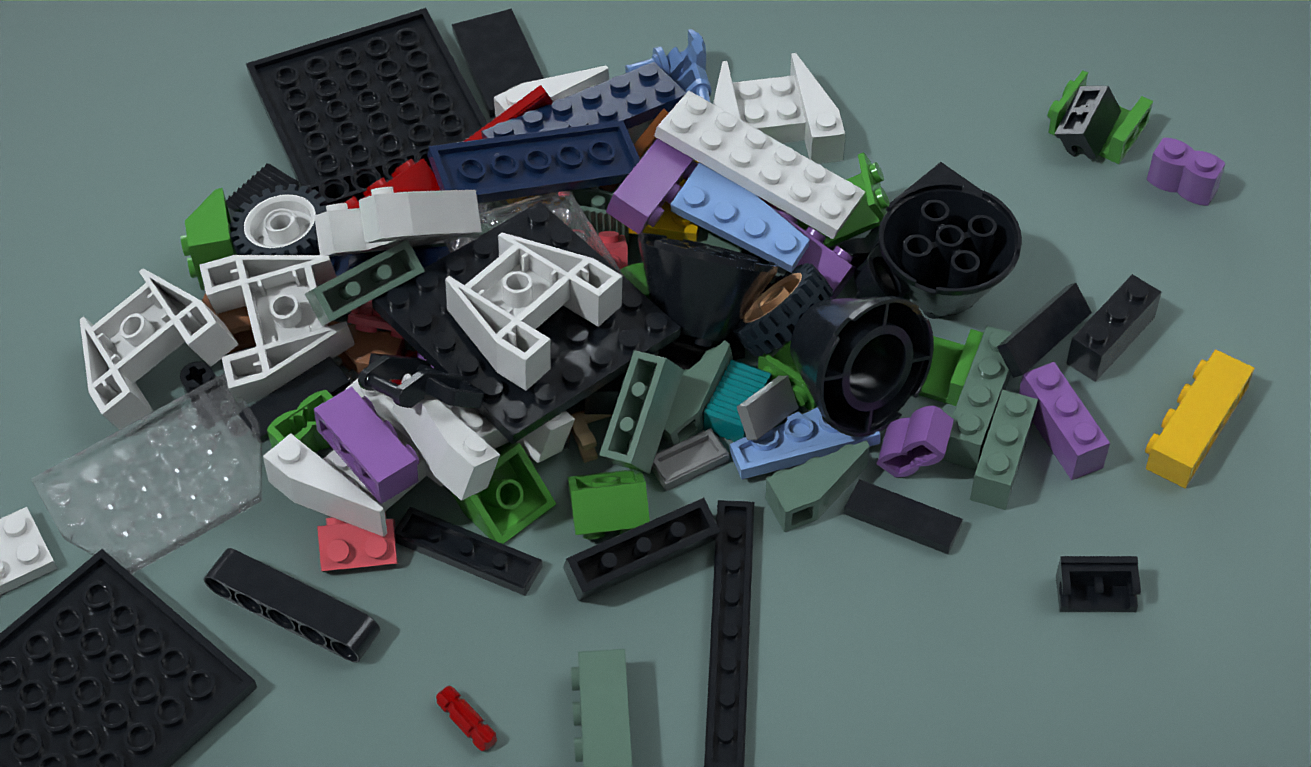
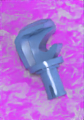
[625,29,706,81]

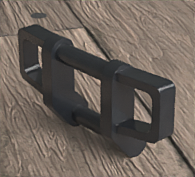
[358,353,484,408]

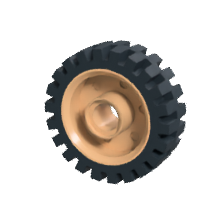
[732,263,833,356]

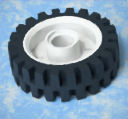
[230,184,328,255]

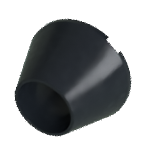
[790,296,934,437]

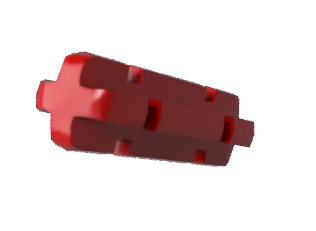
[436,686,497,752]

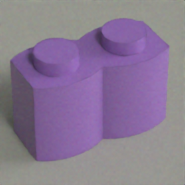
[1147,138,1225,206]
[877,406,954,477]

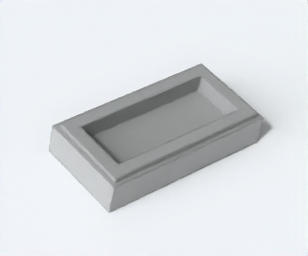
[737,376,798,440]
[651,428,729,491]

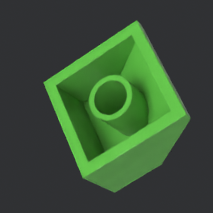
[180,188,237,290]
[449,442,556,544]
[567,469,650,539]

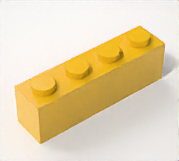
[1145,349,1255,489]

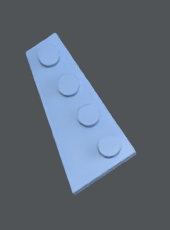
[670,162,809,273]
[730,407,880,480]

